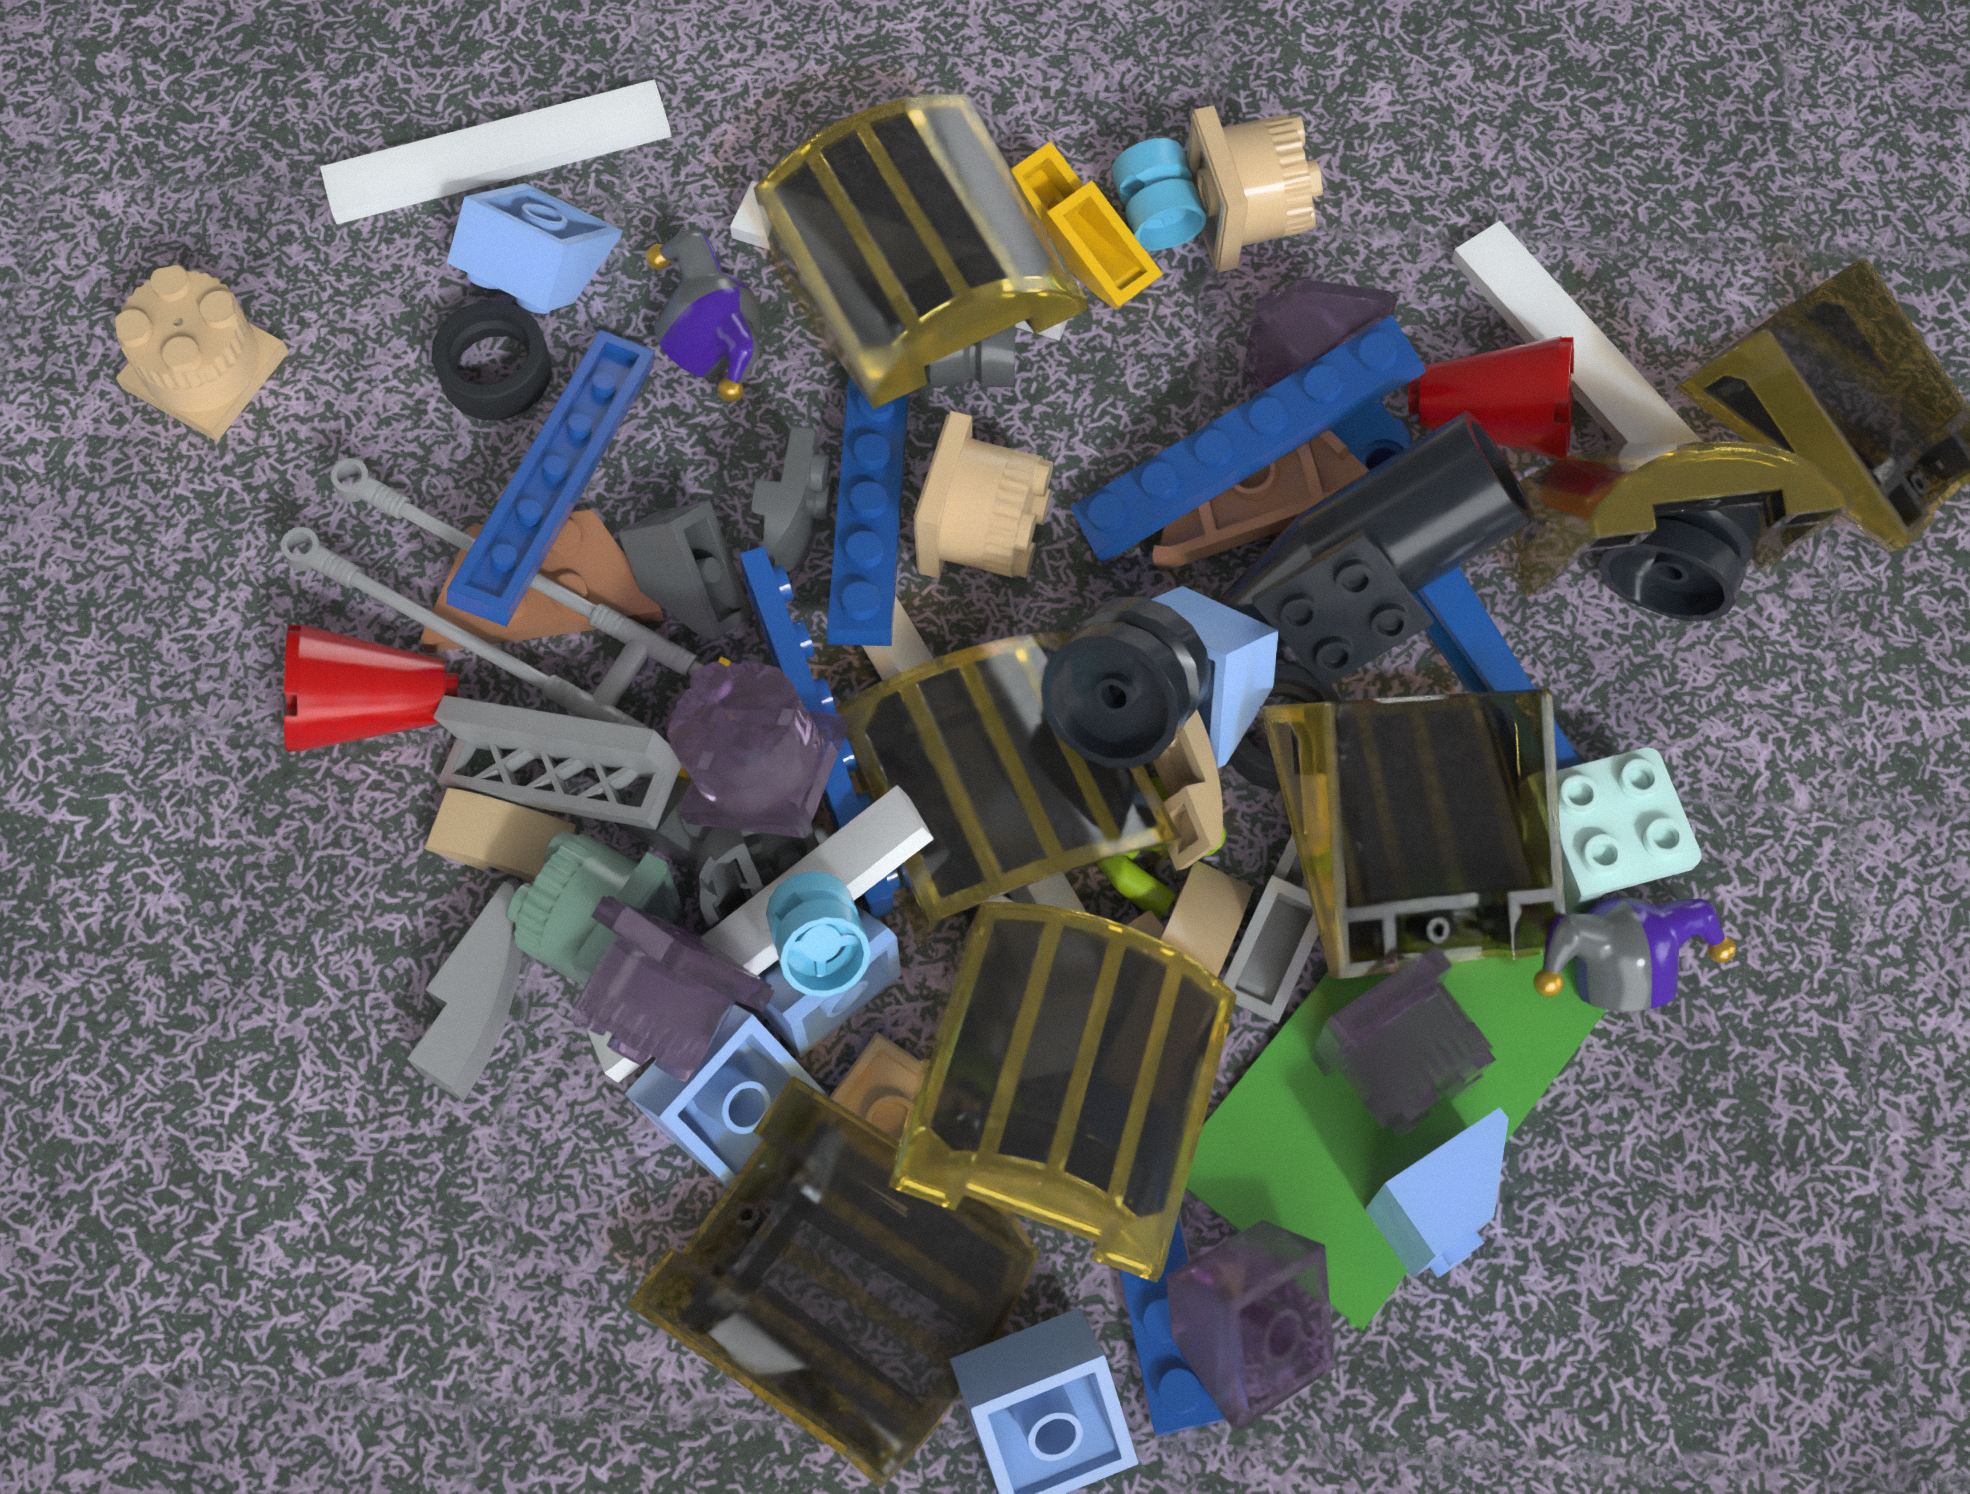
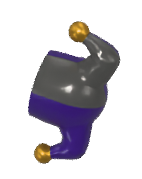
[645,229,761,402]
[1533,896,1736,1011]

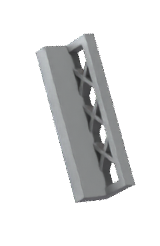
[433,695,684,830]

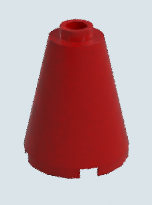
[1408,336,1574,459]
[284,624,458,752]

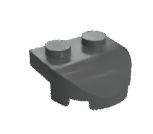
[749,426,833,572]
[695,796,819,928]

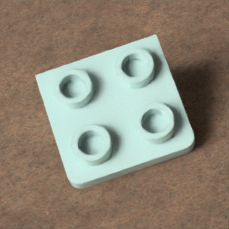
[1516,747,1701,915]

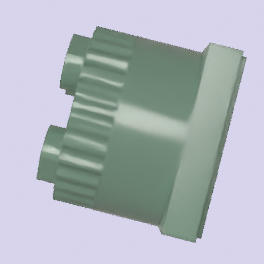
[506,830,684,1012]

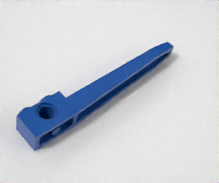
[1329,400,1582,781]

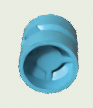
[1112,138,1207,251]
[766,871,871,997]

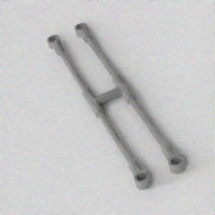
[281,458,962,901]

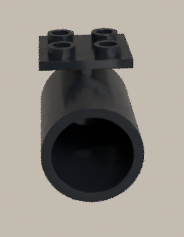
[1217,411,1535,688]

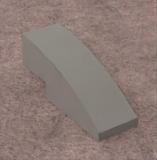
[1217,820,1358,1024]
[407,881,523,1102]

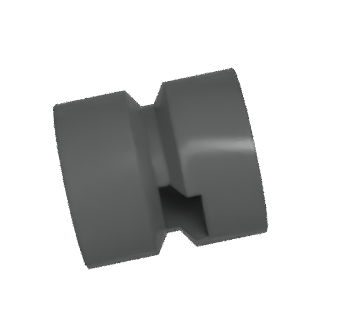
[930,308,1016,387]

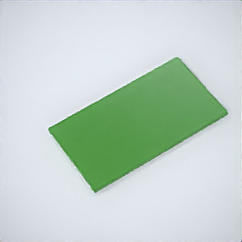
[1170,848,1607,1331]

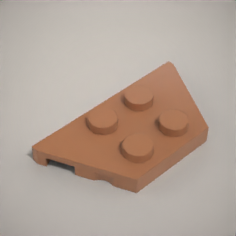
[1152,430,1369,571]
[421,509,664,653]

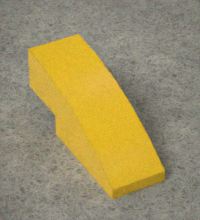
[996,141,1163,310]

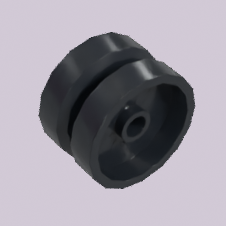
[1598,470,1762,621]
[1040,597,1211,768]

